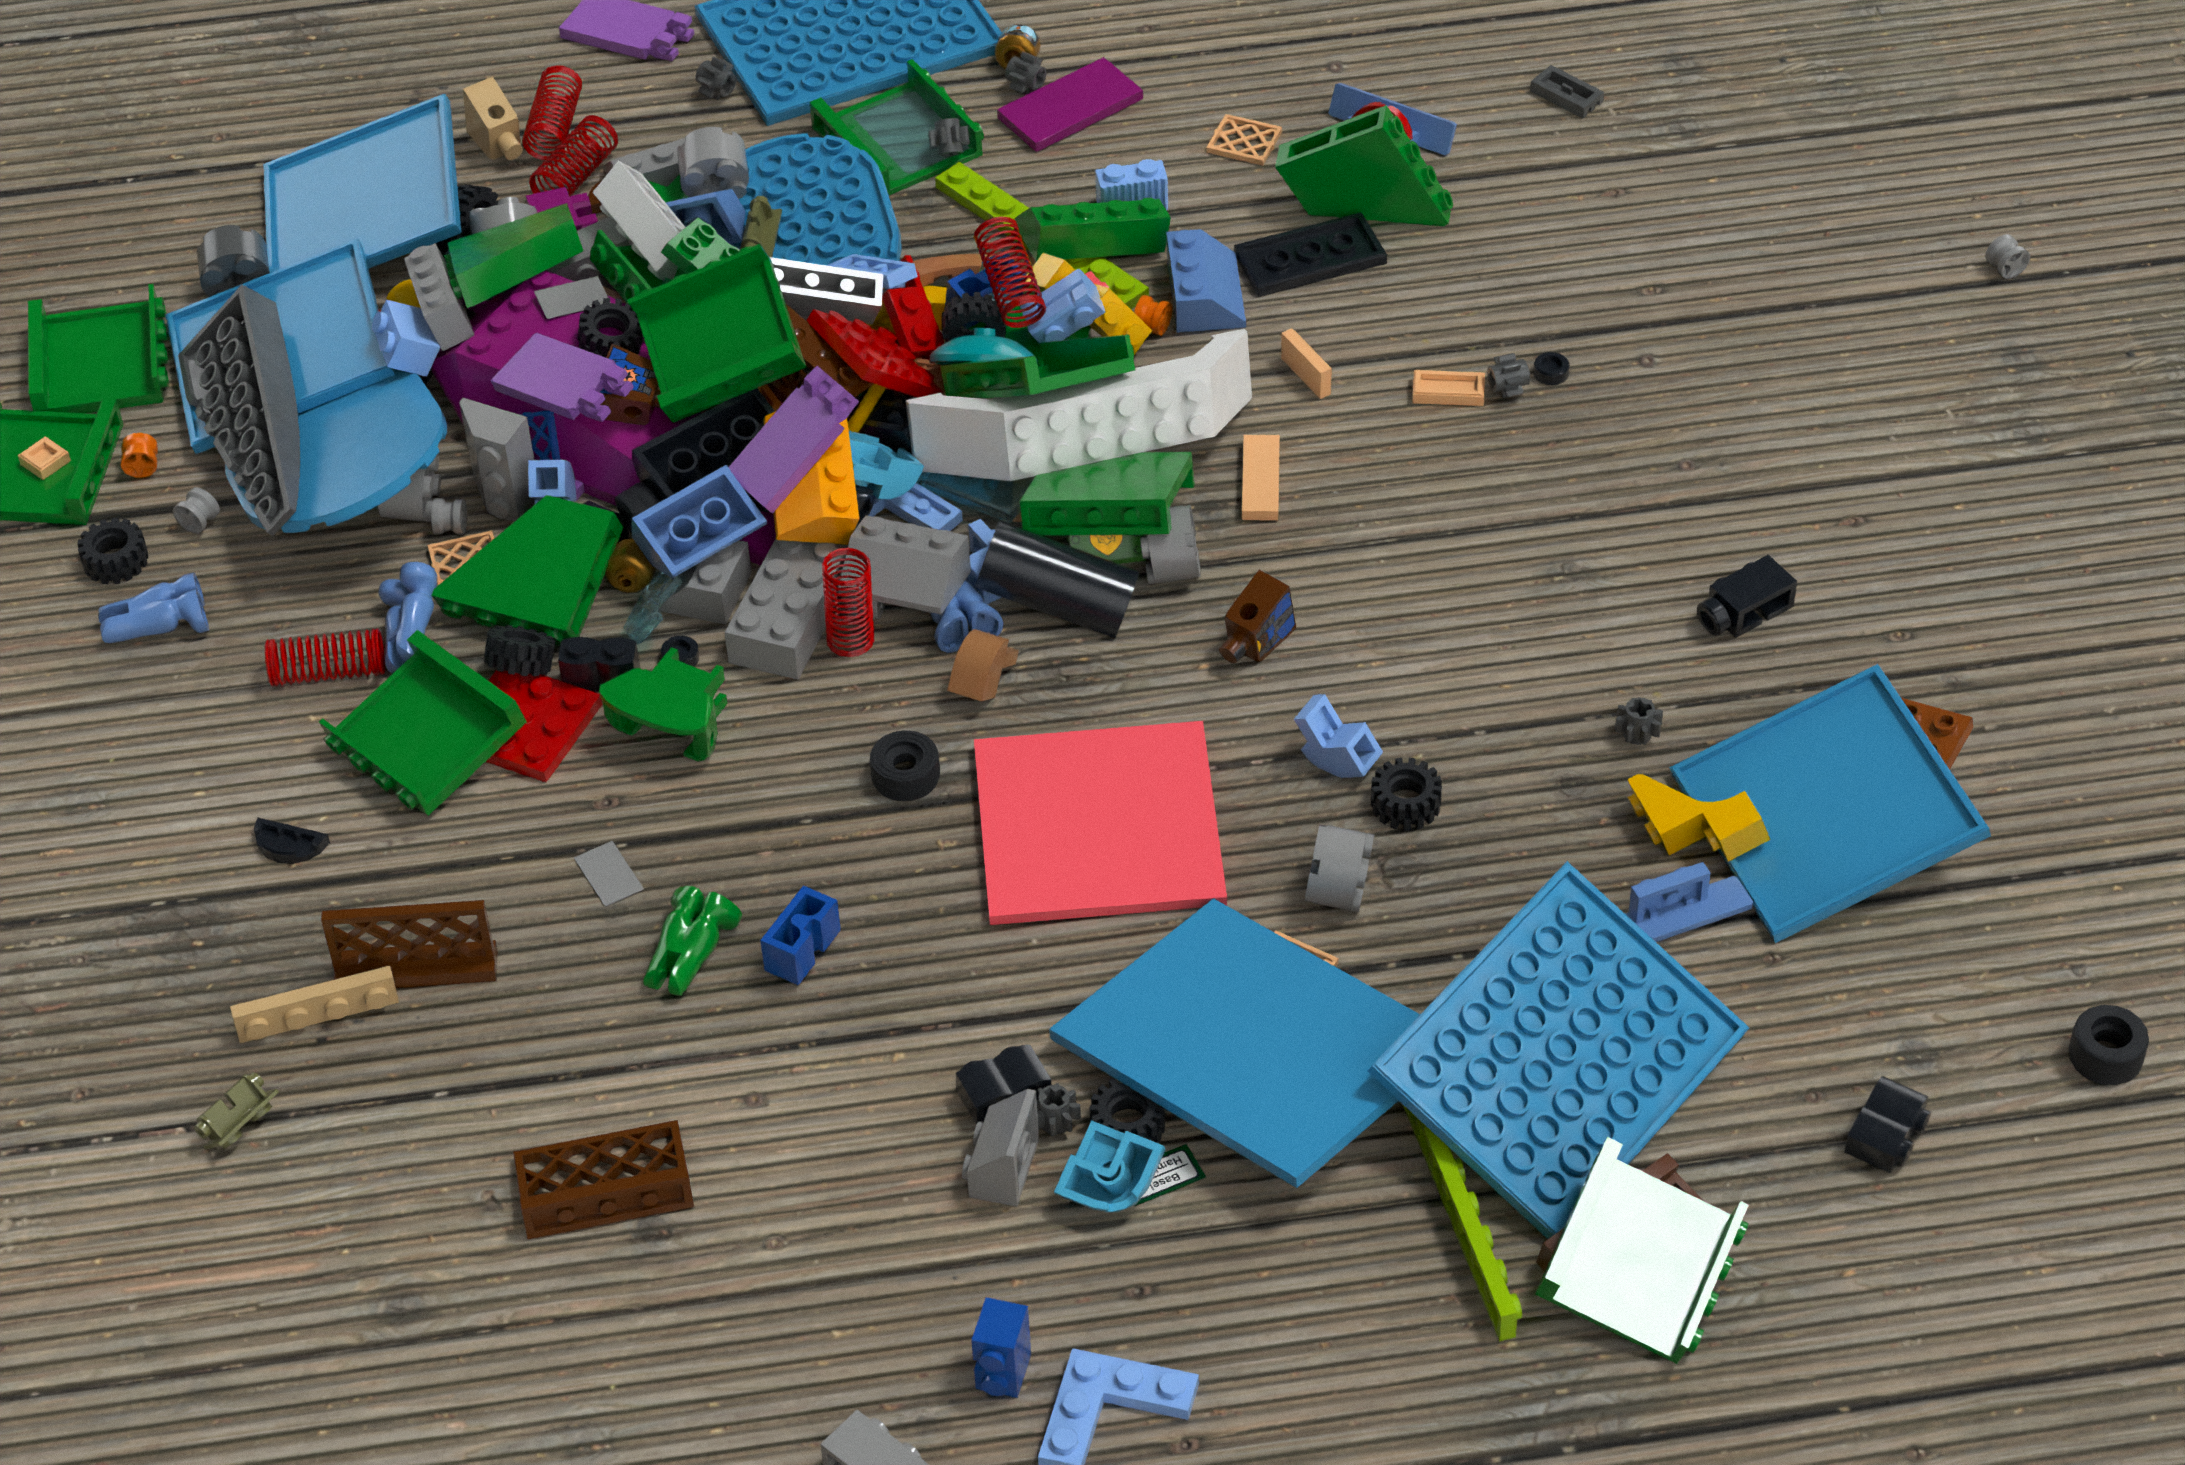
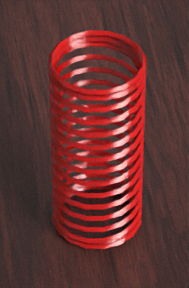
[522,65,582,160]
[529,115,618,197]
[974,216,1047,328]
[822,548,875,657]
[265,628,385,687]

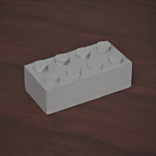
[725,539,848,680]

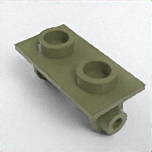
[740,196,782,258]
[194,1072,279,1150]

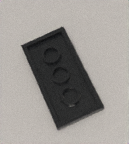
[1234,212,1387,297]

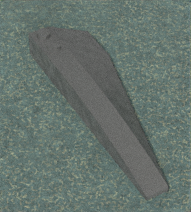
[178,284,300,536]

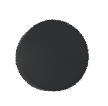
[1533,352,1570,385]
[1697,597,1731,636]
[661,636,699,667]

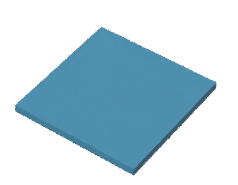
[263,94,461,273]
[166,238,395,454]
[1669,664,1991,943]

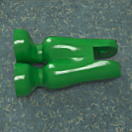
[643,886,742,996]

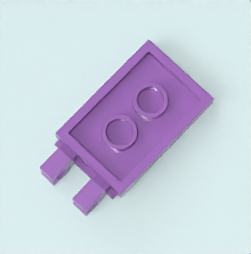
[559,0,694,61]
[491,333,634,422]
[728,366,859,514]

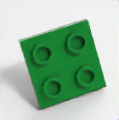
[661,217,739,277]

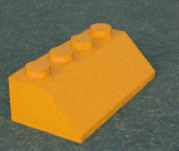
[763,411,859,545]

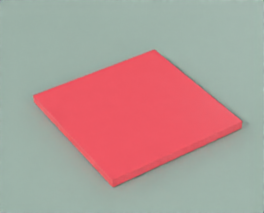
[974,721,1227,925]

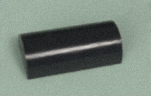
[632,388,775,502]
[975,520,1139,638]

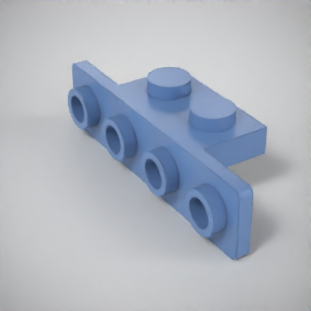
[1329,83,1457,155]
[1625,862,1753,942]

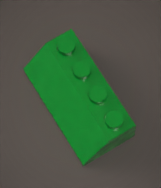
[1015,198,1171,261]

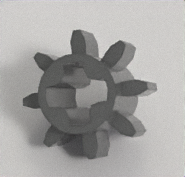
[1005,52,1046,95]
[695,57,737,100]
[928,118,969,157]
[1487,353,1530,398]
[1615,697,1663,745]
[1037,1083,1081,1137]

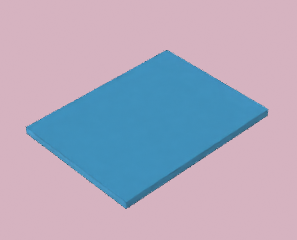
[695,0,1002,126]
[1367,861,1749,1239]
[1049,898,1420,1188]

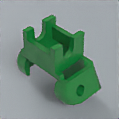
[599,647,727,762]

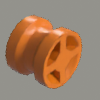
[1134,295,1172,336]
[121,433,158,478]

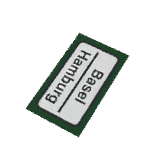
[1134,1144,1206,1206]

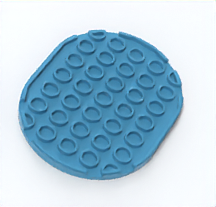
[730,133,902,292]
[225,369,447,533]

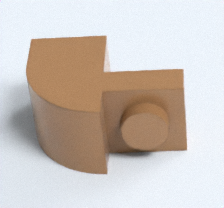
[947,629,1019,702]

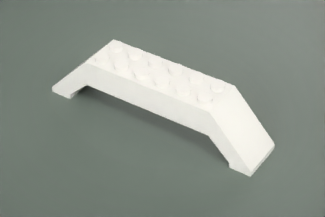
[906,329,1252,481]

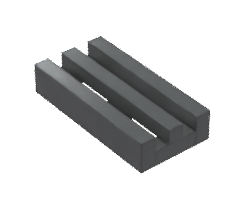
[1530,65,1604,118]

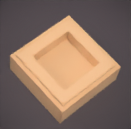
[18,436,71,480]

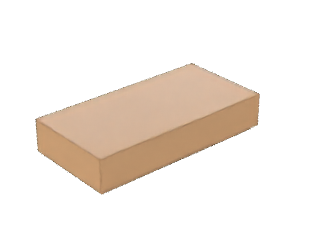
[1281,328,1332,399]
[1412,370,1485,406]

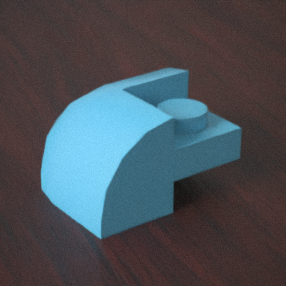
[849,431,924,499]
[1054,1120,1165,1212]

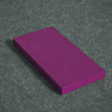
[997,57,1143,152]

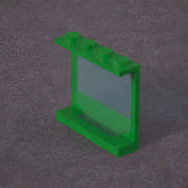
[809,59,984,196]

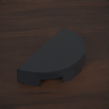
[254,817,330,864]

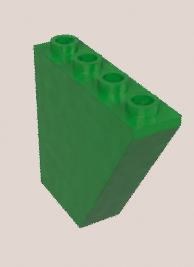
[1275,105,1453,226]
[444,203,584,308]
[431,495,623,646]

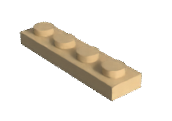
[230,966,399,1043]

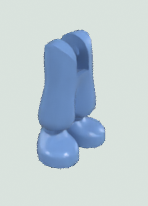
[379,562,437,674]
[98,572,209,643]
[930,580,1003,653]

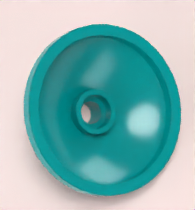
[929,328,1037,365]

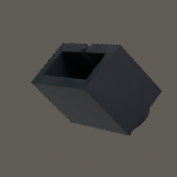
[1709,555,1797,638]

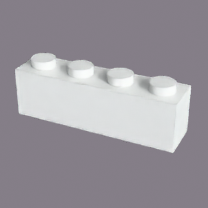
[593,161,686,280]

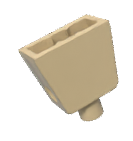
[463,77,523,160]

